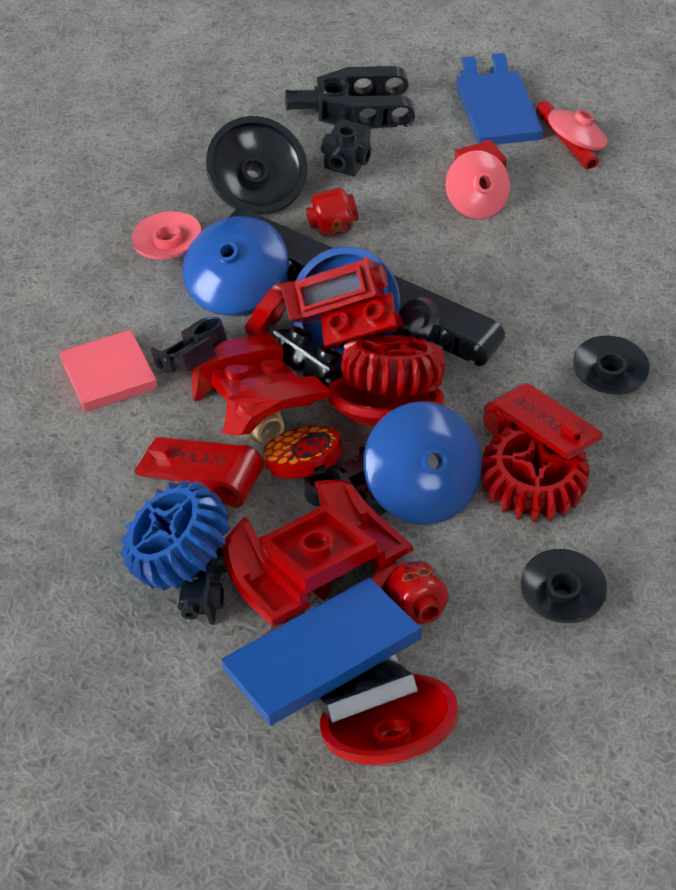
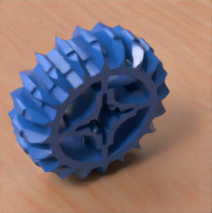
[120,479,230,591]

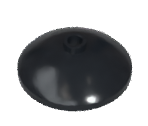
[206,116,307,215]

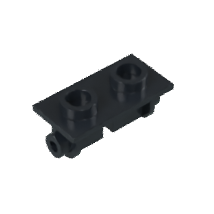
[273,326,342,388]
[177,547,227,625]

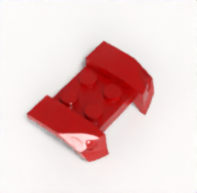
[191,334,331,435]
[223,480,414,627]

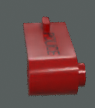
[483,383,603,460]
[134,437,264,508]

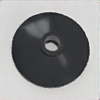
[573,335,650,395]
[521,549,607,623]

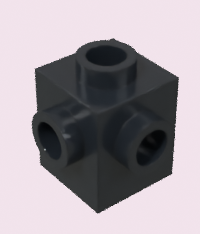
[321,119,372,177]

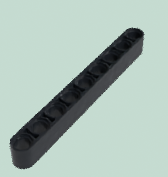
[227,208,505,366]

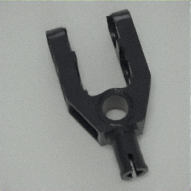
[285,66,415,129]

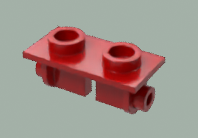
[321,293,403,349]

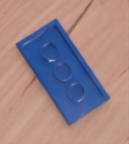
[221,577,422,726]

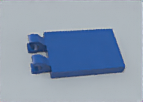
[456,53,543,145]

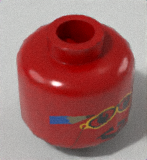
[306,188,359,237]
[385,561,449,625]

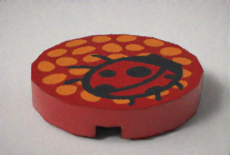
[262,425,343,479]

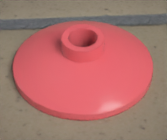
[548,109,608,151]
[446,150,510,219]
[131,211,202,260]

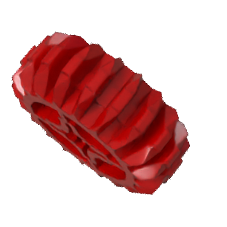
[341,334,446,397]
[481,425,590,523]

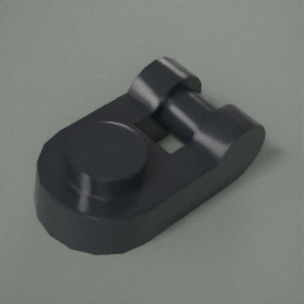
[392,297,440,342]

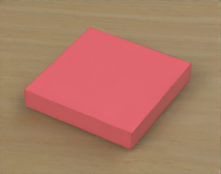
[60,329,157,412]

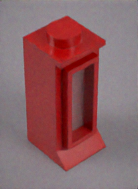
[281,257,388,324]

